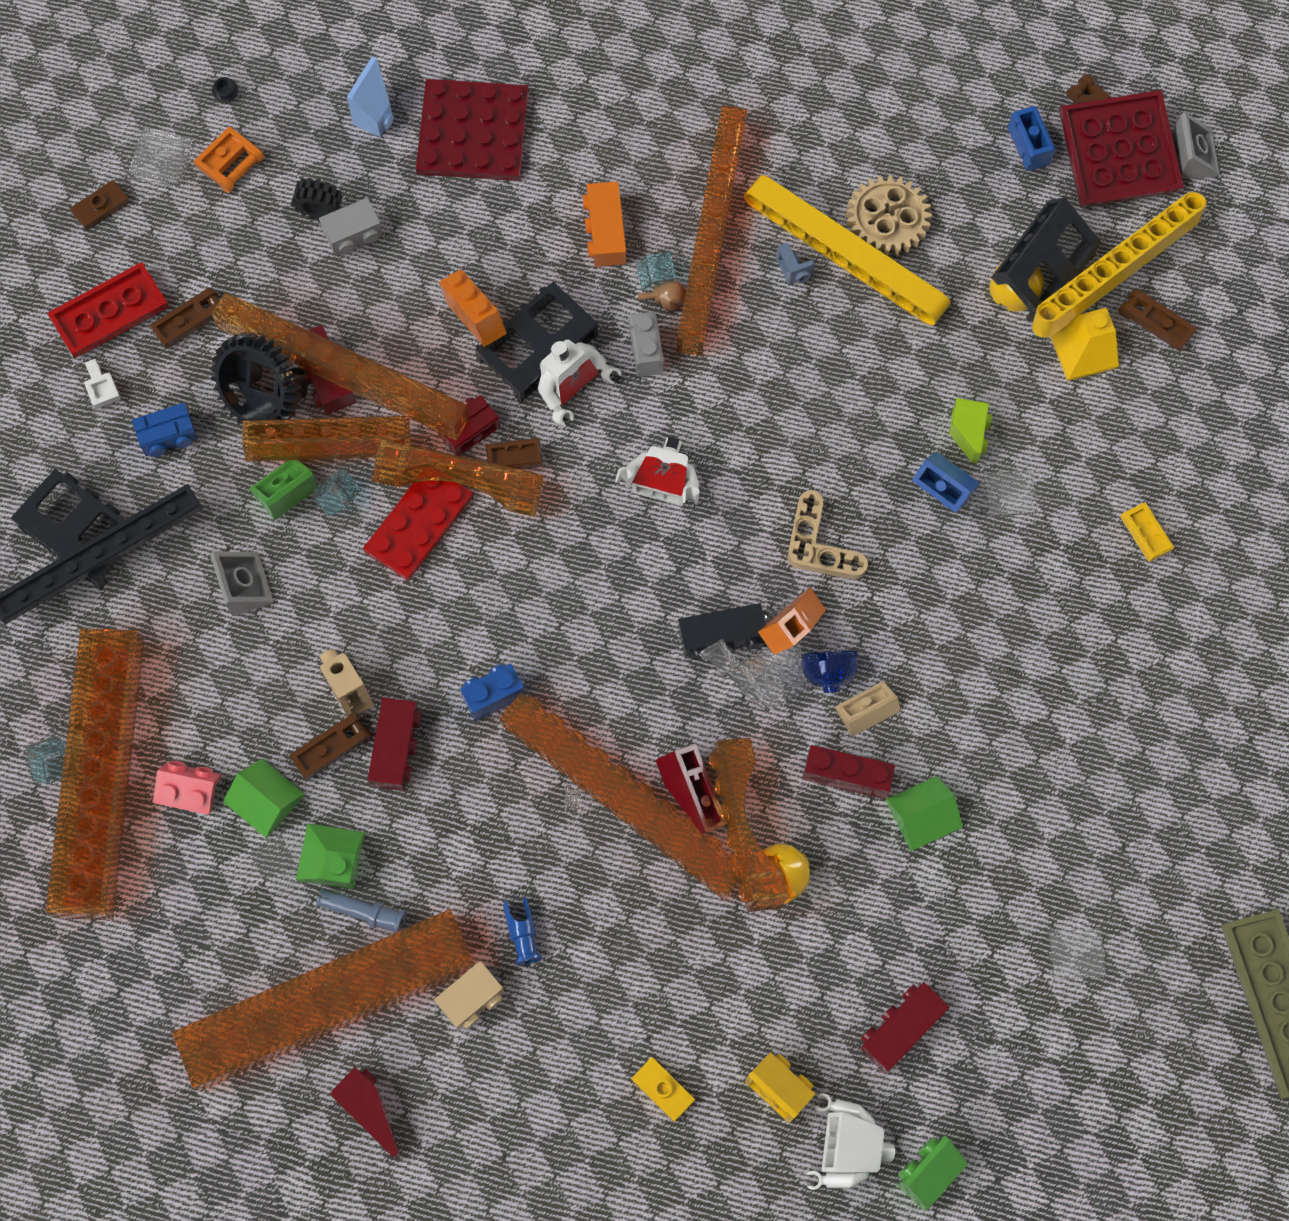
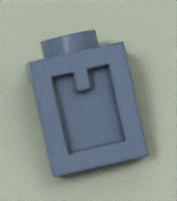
[776,243,815,285]

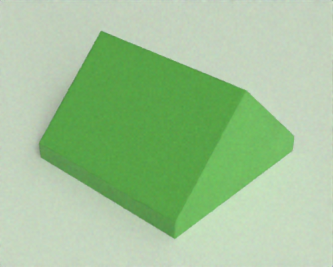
[249,457,319,521]
[223,759,305,839]
[885,776,963,851]

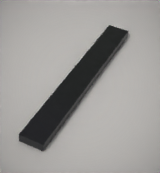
[0,484,203,625]

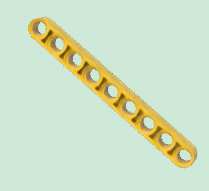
[744,175,951,326]
[1032,192,1206,338]

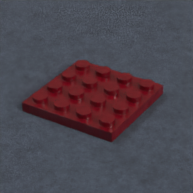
[416,79,529,181]
[1059,90,1184,208]

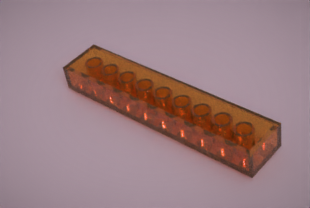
[46,628,145,920]
[171,909,475,1092]

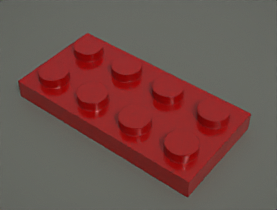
[47,262,169,359]
[363,464,473,582]

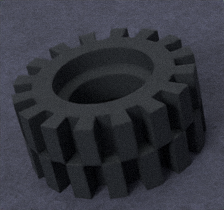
[291,178,343,221]

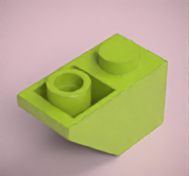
[949,398,992,463]

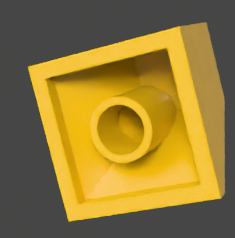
[1050,308,1119,382]

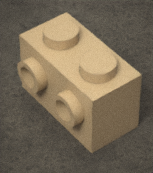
[434,961,504,1031]

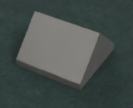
[1172,112,1220,179]
[210,551,274,617]

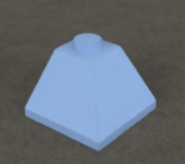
[347,56,394,137]

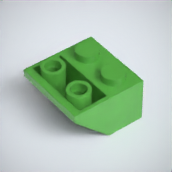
[896,1136,968,1211]

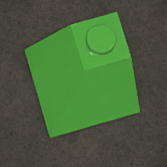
[296,823,365,890]

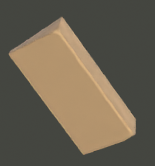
[835,681,900,736]

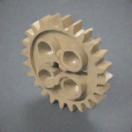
[846,175,932,256]

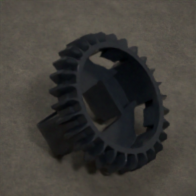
[210,332,309,432]

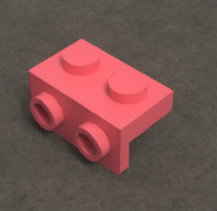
[153,761,221,815]

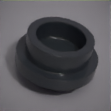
[212,77,238,103]

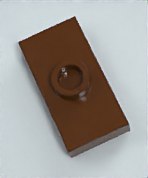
[69,180,130,231]
[485,438,543,473]

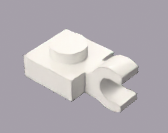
[84,359,121,409]

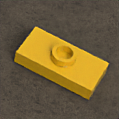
[1120,502,1175,562]
[631,1057,695,1122]

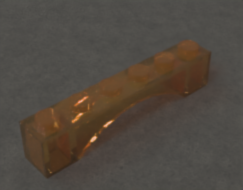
[372,439,544,517]
[709,738,788,912]

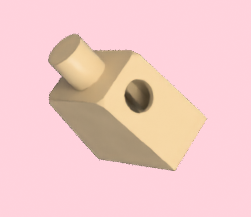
[320,649,374,717]

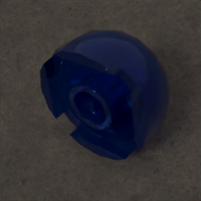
[801,650,858,693]

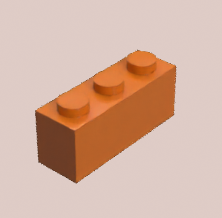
[582,181,626,267]
[439,269,507,347]

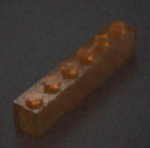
[242,416,412,462]

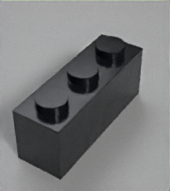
[678,603,766,660]

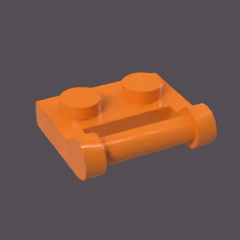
[194,126,265,193]

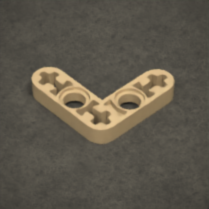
[788,490,868,580]

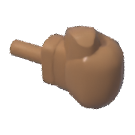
[638,281,685,312]

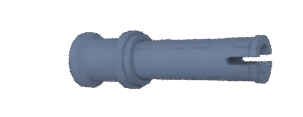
[316,888,407,936]

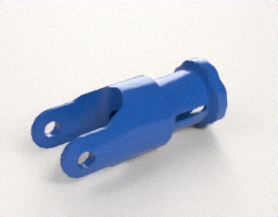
[503,897,542,966]

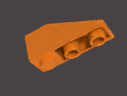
[758,587,826,655]

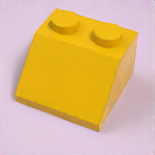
[745,1052,815,1123]

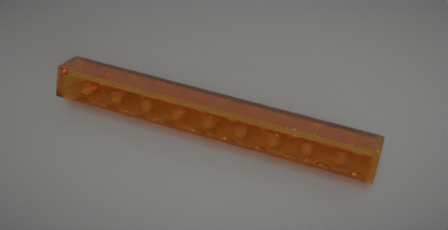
[676,105,747,356]
[212,292,469,440]
[499,693,747,901]

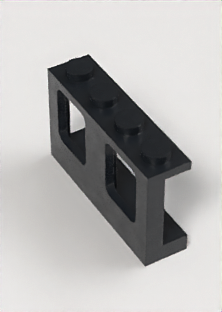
[991,197,1102,322]
[475,281,598,403]
[11,469,124,590]

